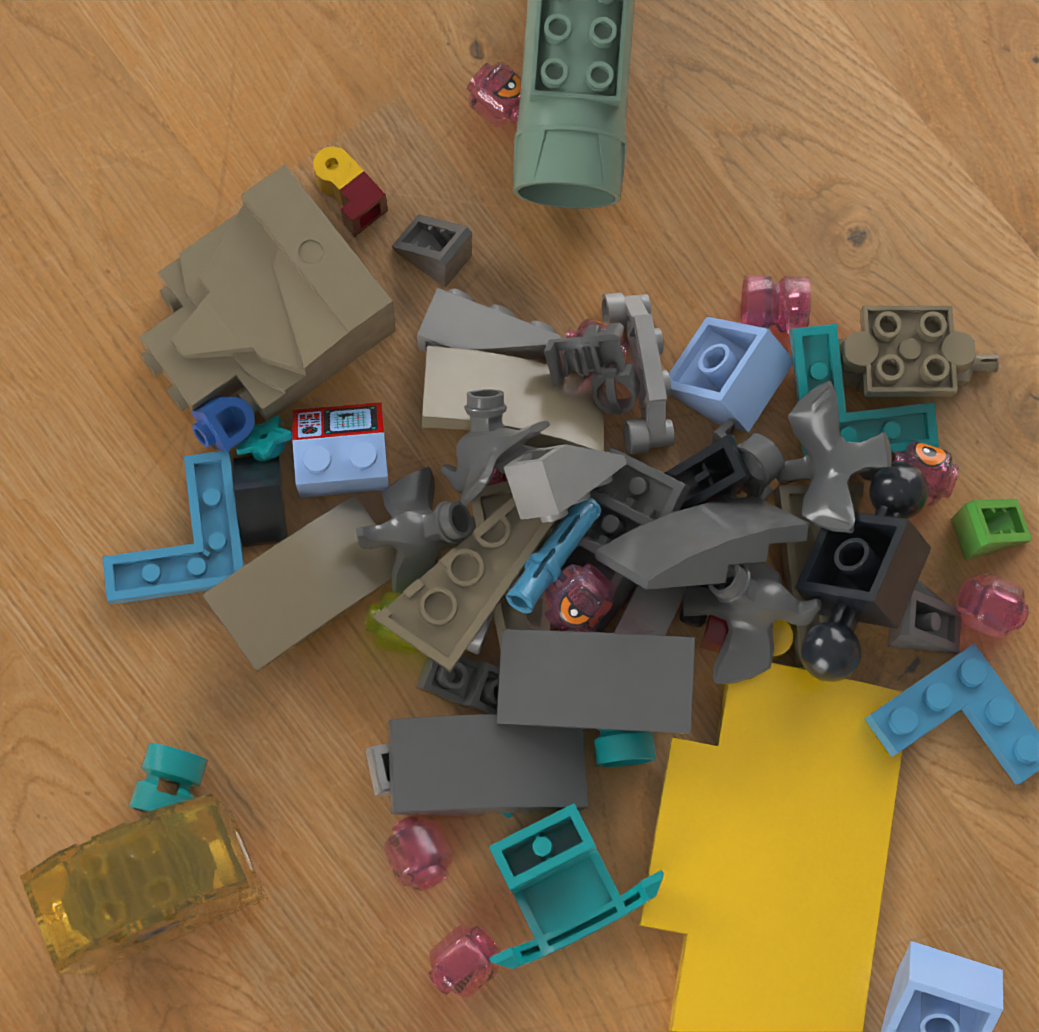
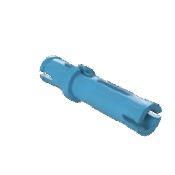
[506,498,601,613]

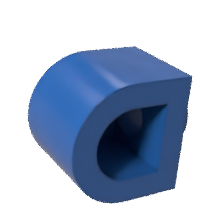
[191,396,255,451]

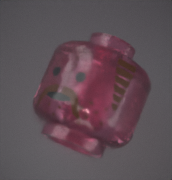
[956,572,1029,639]
[384,816,453,891]
[429,925,500,997]

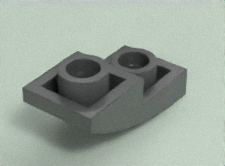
[416,656,500,715]

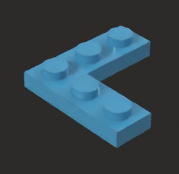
[102,450,245,605]
[865,643,1039,785]

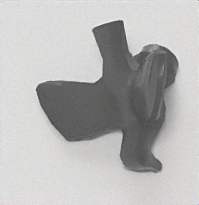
[776,381,892,533]
[441,389,550,506]
[356,467,476,596]
[683,562,822,684]

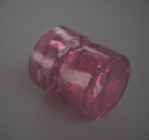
[741,275,811,333]

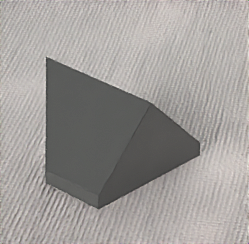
[888,580,962,654]

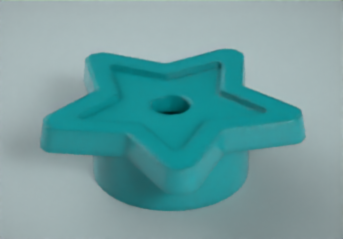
[236,416,292,461]

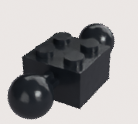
[795,462,931,682]

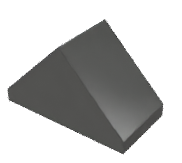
[392,214,472,288]

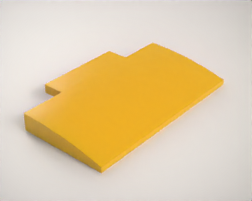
[639,663,902,1032]

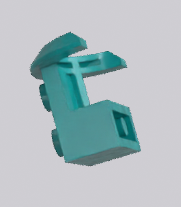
[488,803,664,969]

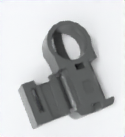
[544,323,640,415]
[711,418,785,501]

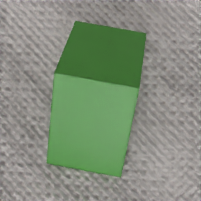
[951,499,1032,561]

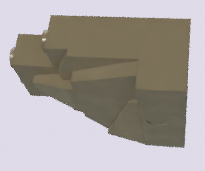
[139,165,396,421]

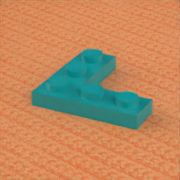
[789,323,939,458]

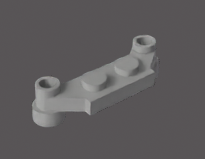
[601,292,675,455]

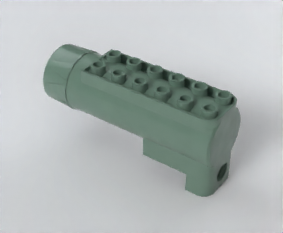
[513,0,635,209]

